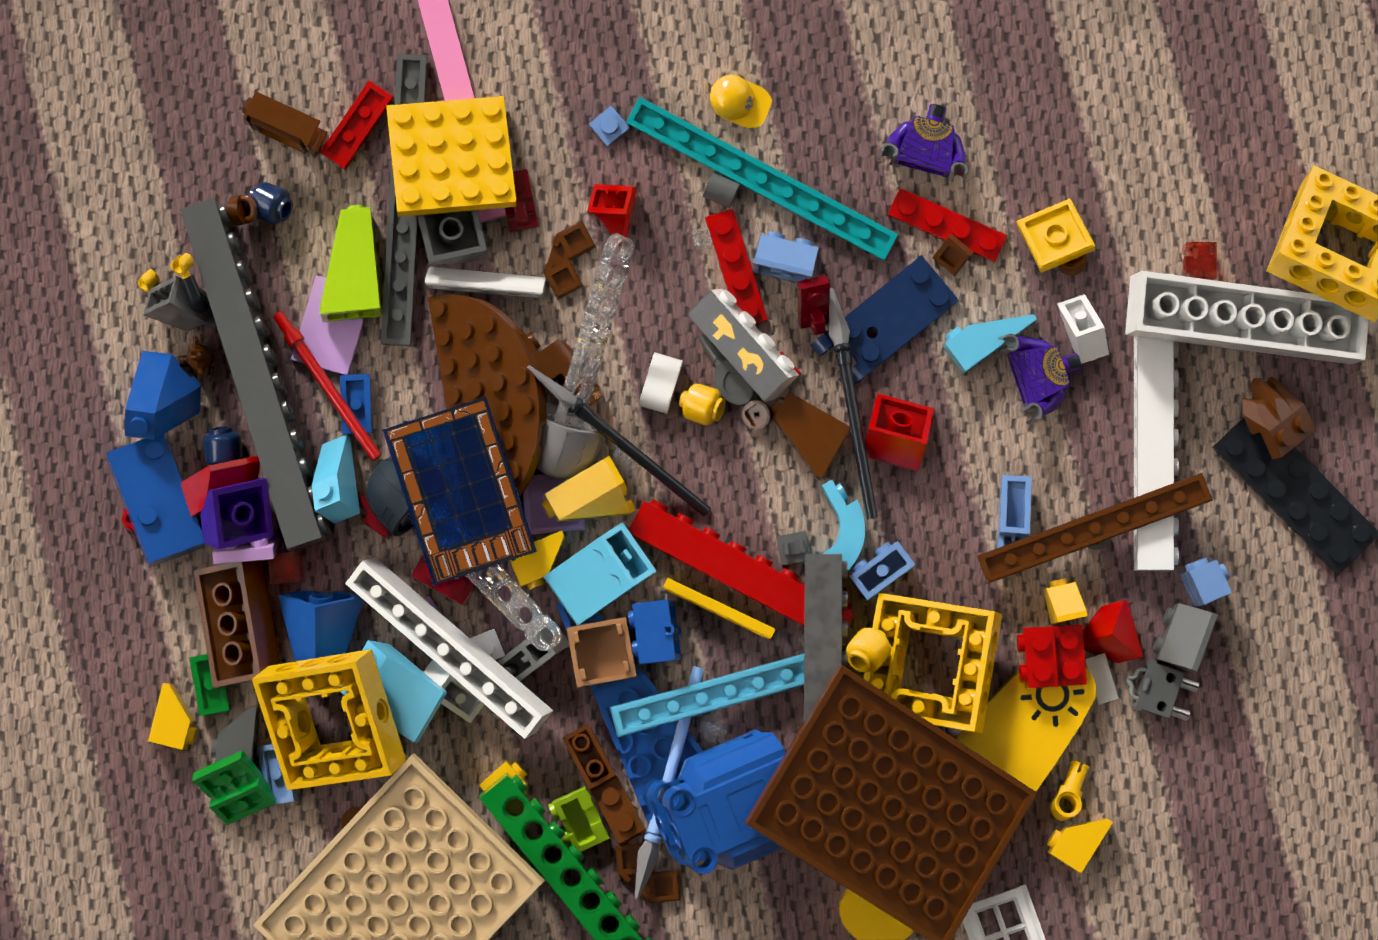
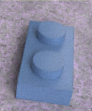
[257,744,298,805]

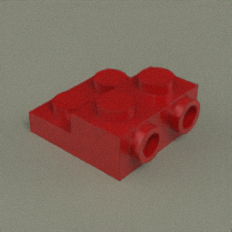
[1017,624,1087,689]

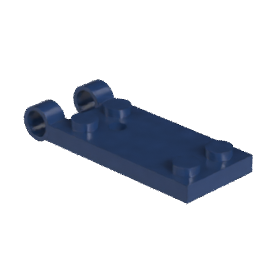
[810,255,959,385]

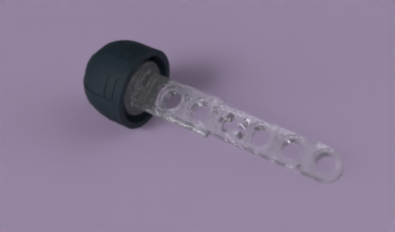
[367,454,562,651]

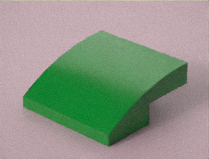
[192,750,276,825]

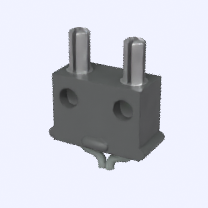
[1125,659,1199,721]

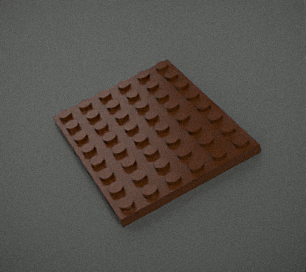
[744,665,1037,940]

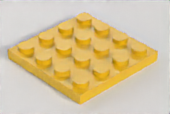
[386,96,516,217]

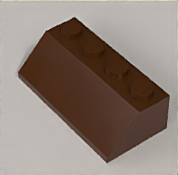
[193,560,280,688]

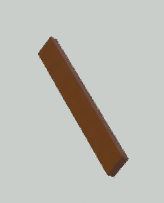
[977,473,1213,584]

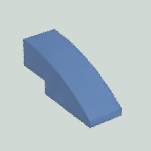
[996,475,1032,572]

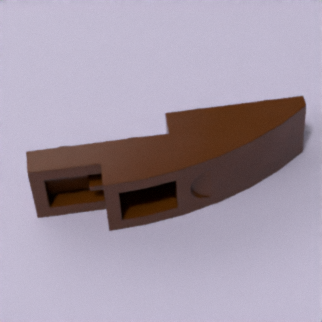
[562,724,647,846]

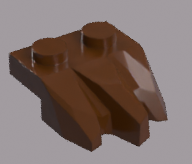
[1242,377,1316,459]

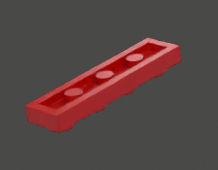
[887,188,1007,263]
[705,209,768,325]

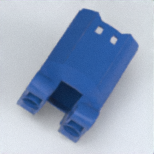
[647,729,785,874]

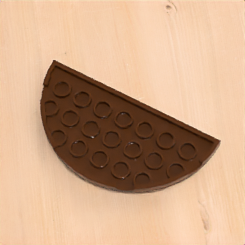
[428,294,547,528]

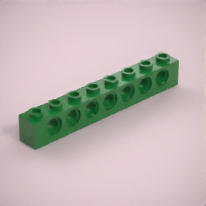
[479,772,651,940]

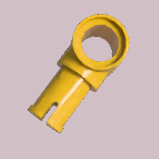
[1050,761,1090,821]

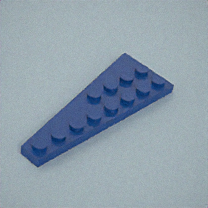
[556,602,703,826]

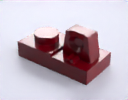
[505,169,539,233]
[797,275,830,335]

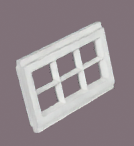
[962,884,1046,940]

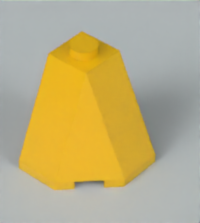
[541,456,636,522]

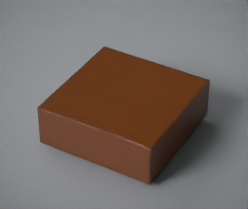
[932,234,974,276]

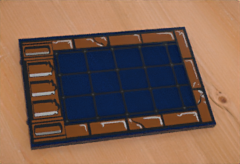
[382,397,537,586]

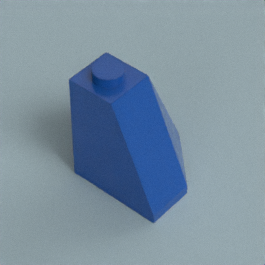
[125,351,201,440]
[279,590,363,662]

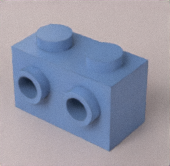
[849,541,915,603]
[1180,557,1232,607]

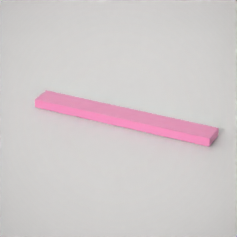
[418,0,506,223]

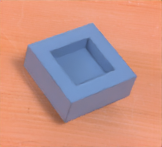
[589,106,630,147]

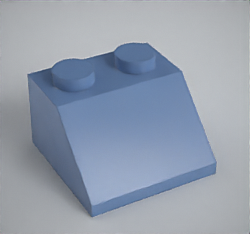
[753,232,819,283]

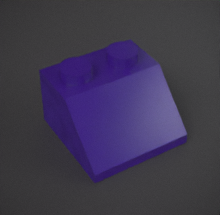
[200,478,274,549]

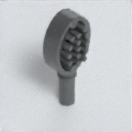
[698,334,753,406]

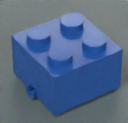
[628,599,682,664]

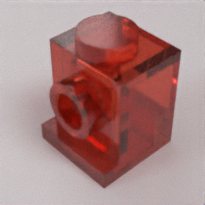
[1182,242,1217,280]

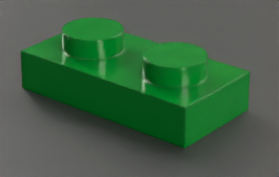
[189,654,229,717]

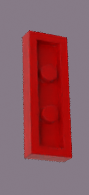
[320,80,395,170]

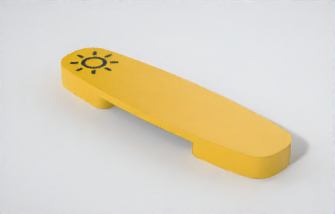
[839,668,1096,940]

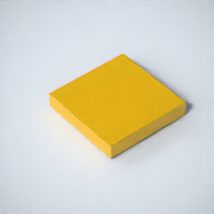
[1016,199,1095,273]

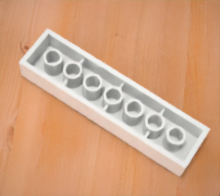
[1125,271,1369,364]

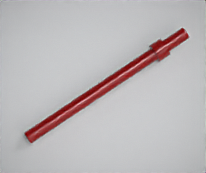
[273,311,382,461]

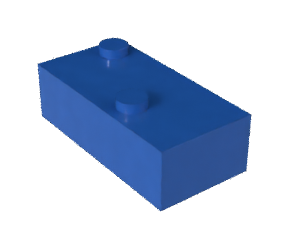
[106,434,206,568]

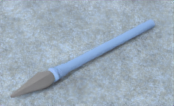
[635,666,704,900]

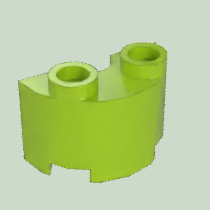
[548,786,610,852]

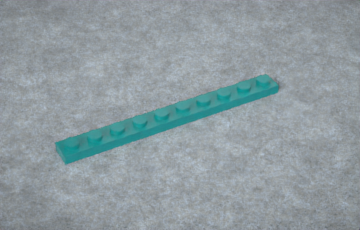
[626,96,898,261]

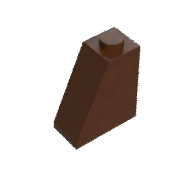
[772,392,850,481]

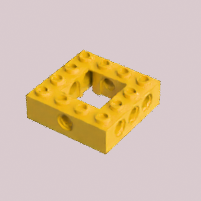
[1266,165,1378,322]
[864,593,1002,734]
[252,649,406,790]

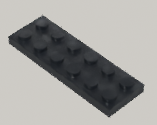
[1212,417,1378,575]

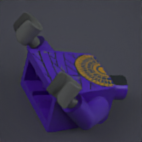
[877,104,969,183]
[998,333,1082,425]

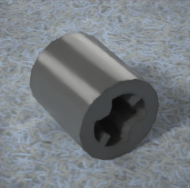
[703,172,740,208]

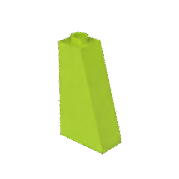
[320,205,382,323]

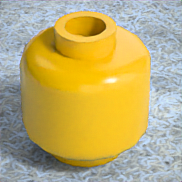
[679,384,725,425]
[846,628,891,672]

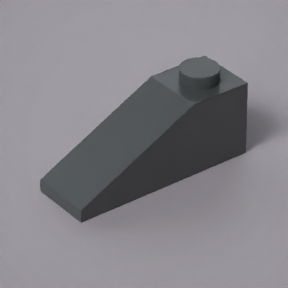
[497,621,570,682]

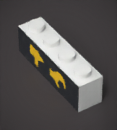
[687,289,799,402]

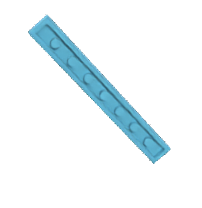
[610,654,804,737]

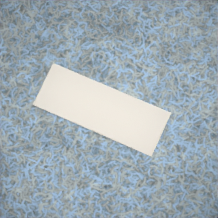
[1085,653,1119,705]

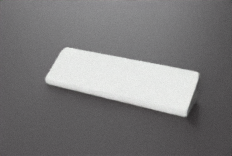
[425,267,546,298]

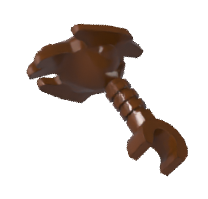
[175,336,213,381]

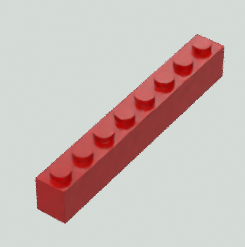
[629,499,855,628]

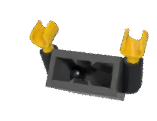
[138,253,217,331]

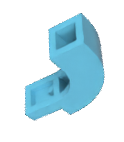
[821,480,865,570]

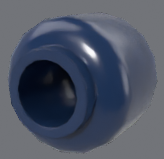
[248,182,293,225]
[202,426,243,465]

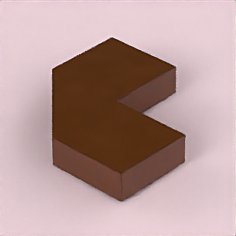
[544,221,596,300]
[615,843,680,903]

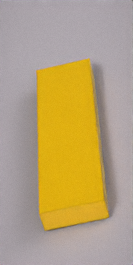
[663,578,775,640]

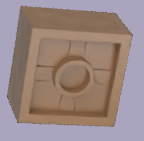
[567,617,637,688]

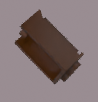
[242,91,328,158]

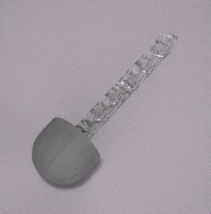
[537,233,634,479]

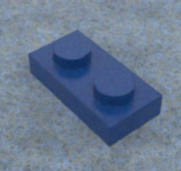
[340,374,373,435]

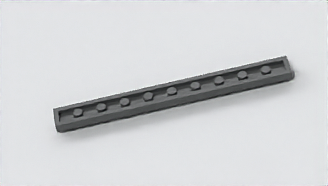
[381,54,428,346]

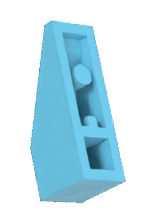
[942,314,1037,375]
[312,434,360,523]

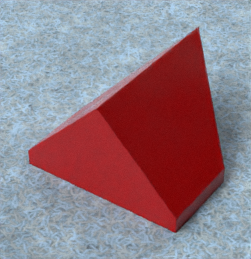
[587,184,638,249]
[1083,599,1143,663]

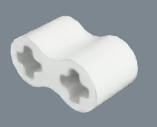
[638,352,683,414]

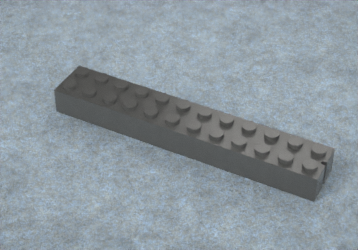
[180,198,332,552]

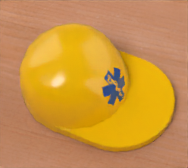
[709,75,772,128]

